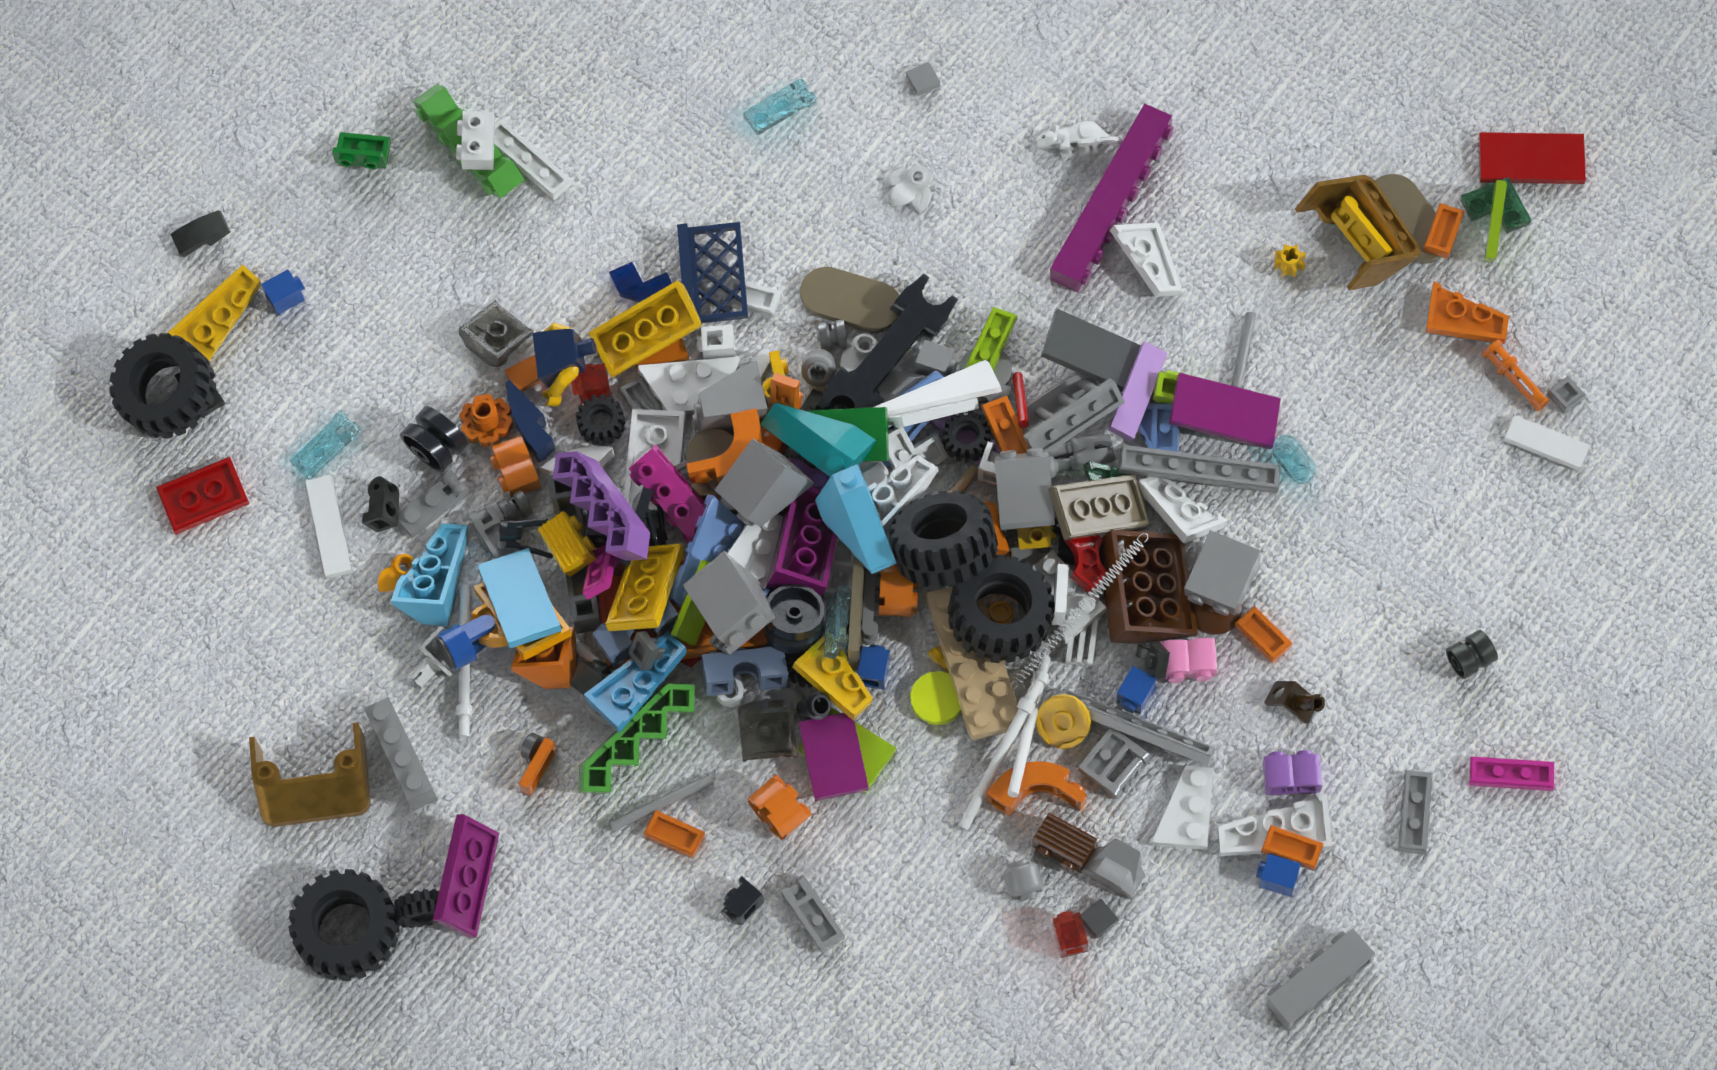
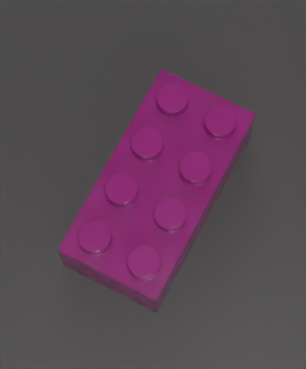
[766,487,838,596]

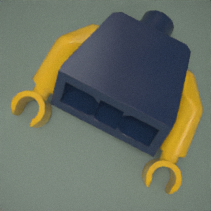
[532,323,597,407]

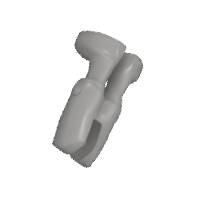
[1049,434,1116,479]

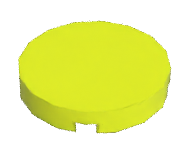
[910,671,961,725]

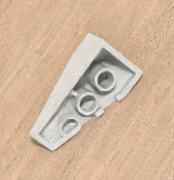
[868,455,938,545]

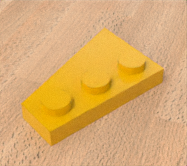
[793,630,873,720]

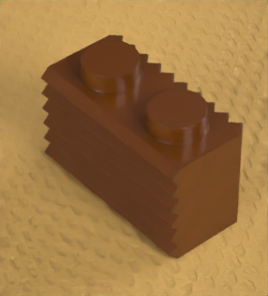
[1032,813,1097,873]

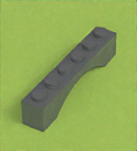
[548,475,602,634]

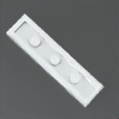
[494,118,572,201]
[305,475,353,579]

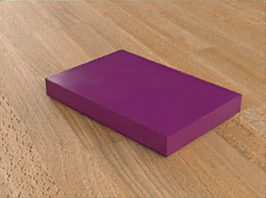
[799,713,869,802]

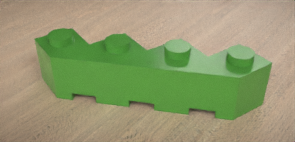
[412,84,525,198]
[578,684,695,794]

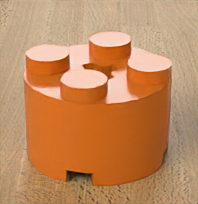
[878,564,918,617]
[747,774,812,840]

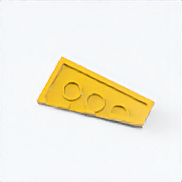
[167,264,262,362]

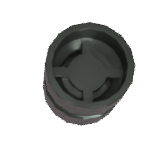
[1446,630,1498,679]

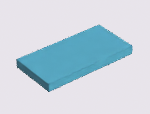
[478,548,561,649]

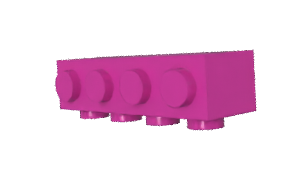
[628,444,706,544]

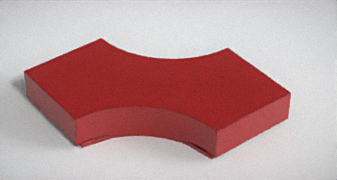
[1065,535,1107,594]

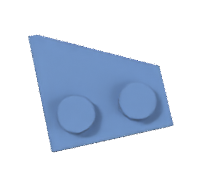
[1138,403,1180,452]

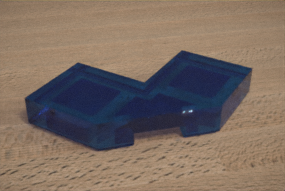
[609,262,672,302]

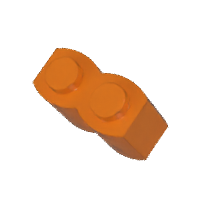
[490,435,541,498]

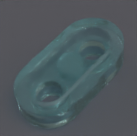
[1273,435,1316,484]

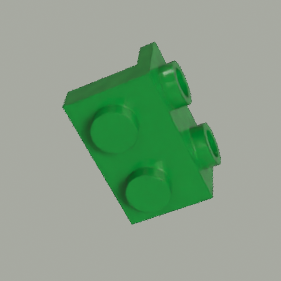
[332,132,391,170]

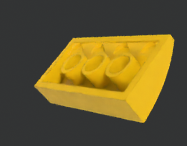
[588,280,702,378]

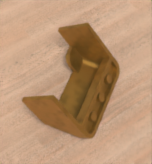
[1295,175,1421,291]
[249,722,371,827]

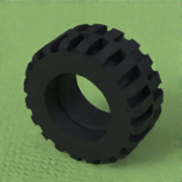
[109,333,216,439]
[889,491,998,588]
[947,555,1055,663]
[288,869,400,981]

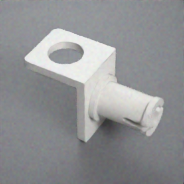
[410,626,453,688]

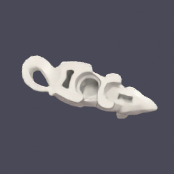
[1035,121,1122,158]

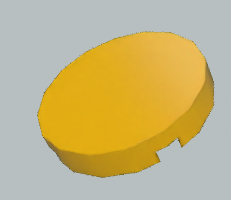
[1036,694,1091,749]

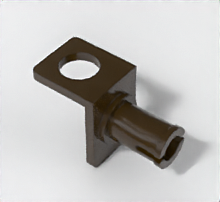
[1264,681,1325,724]

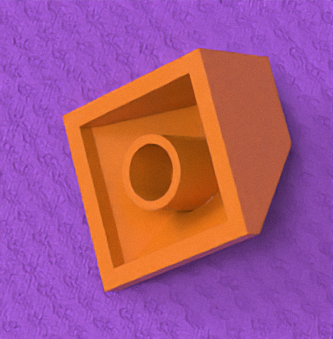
[511,626,577,689]

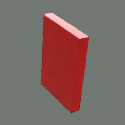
[156,456,250,535]

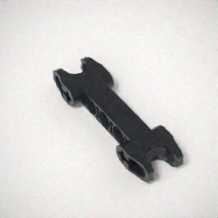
[815,274,958,410]

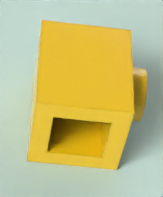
[1017,525,1056,550]

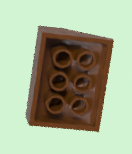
[1099,530,1198,644]

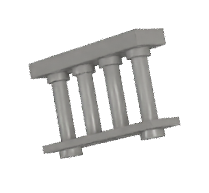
[1014,372,1125,453]

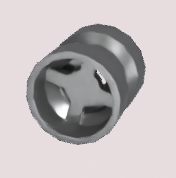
[818,319,847,349]

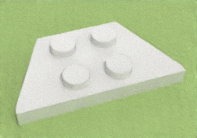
[638,356,740,414]

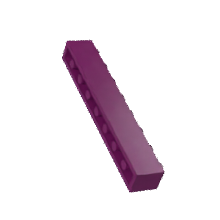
[1050,103,1174,293]

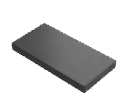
[1041,309,1141,392]

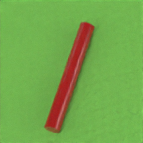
[1012,372,1029,428]

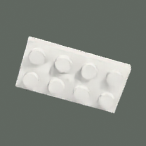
[624,409,686,514]

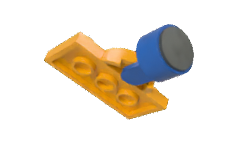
[436,582,572,671]

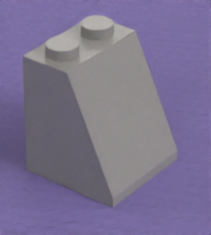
[692,361,767,435]
[715,438,814,527]
[995,448,1055,530]
[1184,530,1261,616]
[683,551,775,652]

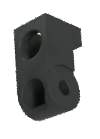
[362,476,399,533]

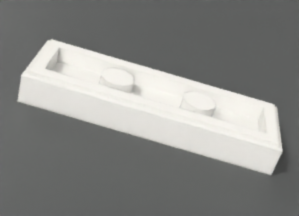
[1504,415,1590,471]

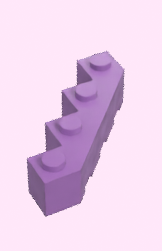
[553,451,650,561]

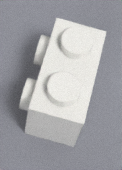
[456,111,495,170]

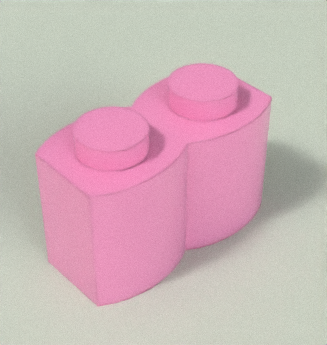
[1160,638,1217,683]

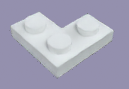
[888,427,949,470]

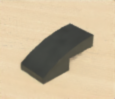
[170,210,231,257]

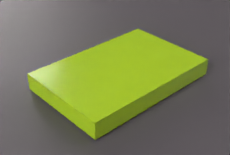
[797,707,897,794]

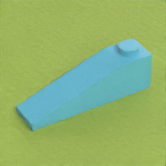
[815,464,897,574]
[391,524,469,626]

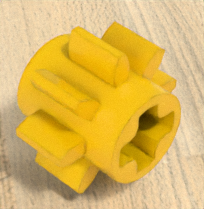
[1274,244,1306,277]

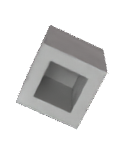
[915,340,958,377]

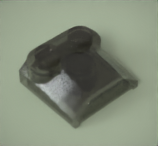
[459,300,534,367]
[738,700,798,762]

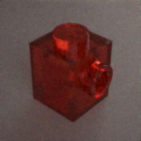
[571,363,612,404]
[1052,911,1088,958]

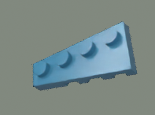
[584,631,687,733]

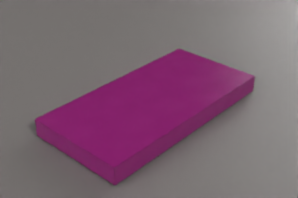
[1169,372,1281,450]
[433,814,500,938]

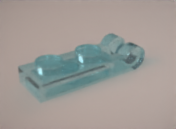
[743,79,817,136]
[290,410,362,480]
[824,585,852,660]

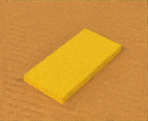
[605,544,684,631]

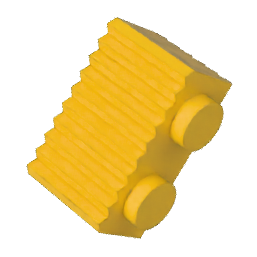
[538,511,596,577]

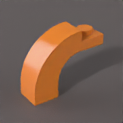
[761,373,803,455]
[686,408,762,484]
[987,761,1087,816]

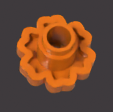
[459,394,513,447]

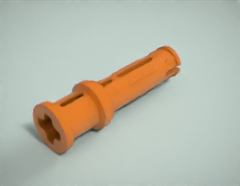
[1482,340,1550,412]

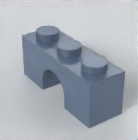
[592,600,679,668]
[701,645,788,697]

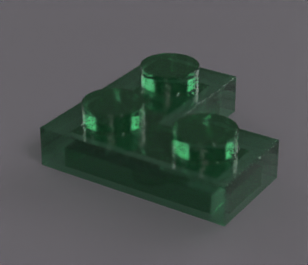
[1460,177,1531,234]

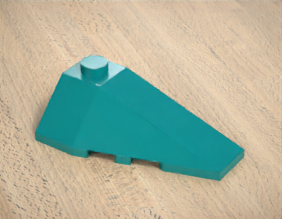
[760,403,877,477]

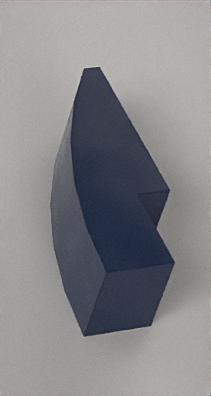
[506,379,556,462]

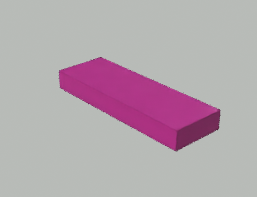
[583,543,616,600]
[1469,756,1554,791]

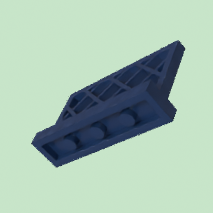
[677,222,748,323]

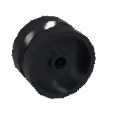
[399,406,468,473]
[763,584,825,655]

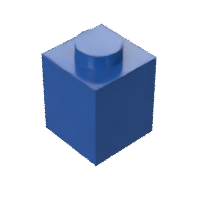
[261,269,305,315]
[857,645,890,690]
[1117,666,1157,714]
[1256,854,1301,897]

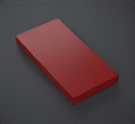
[1479,132,1586,184]

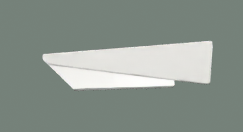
[875,360,1002,428]

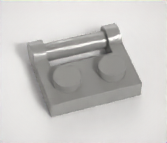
[1078,728,1151,799]

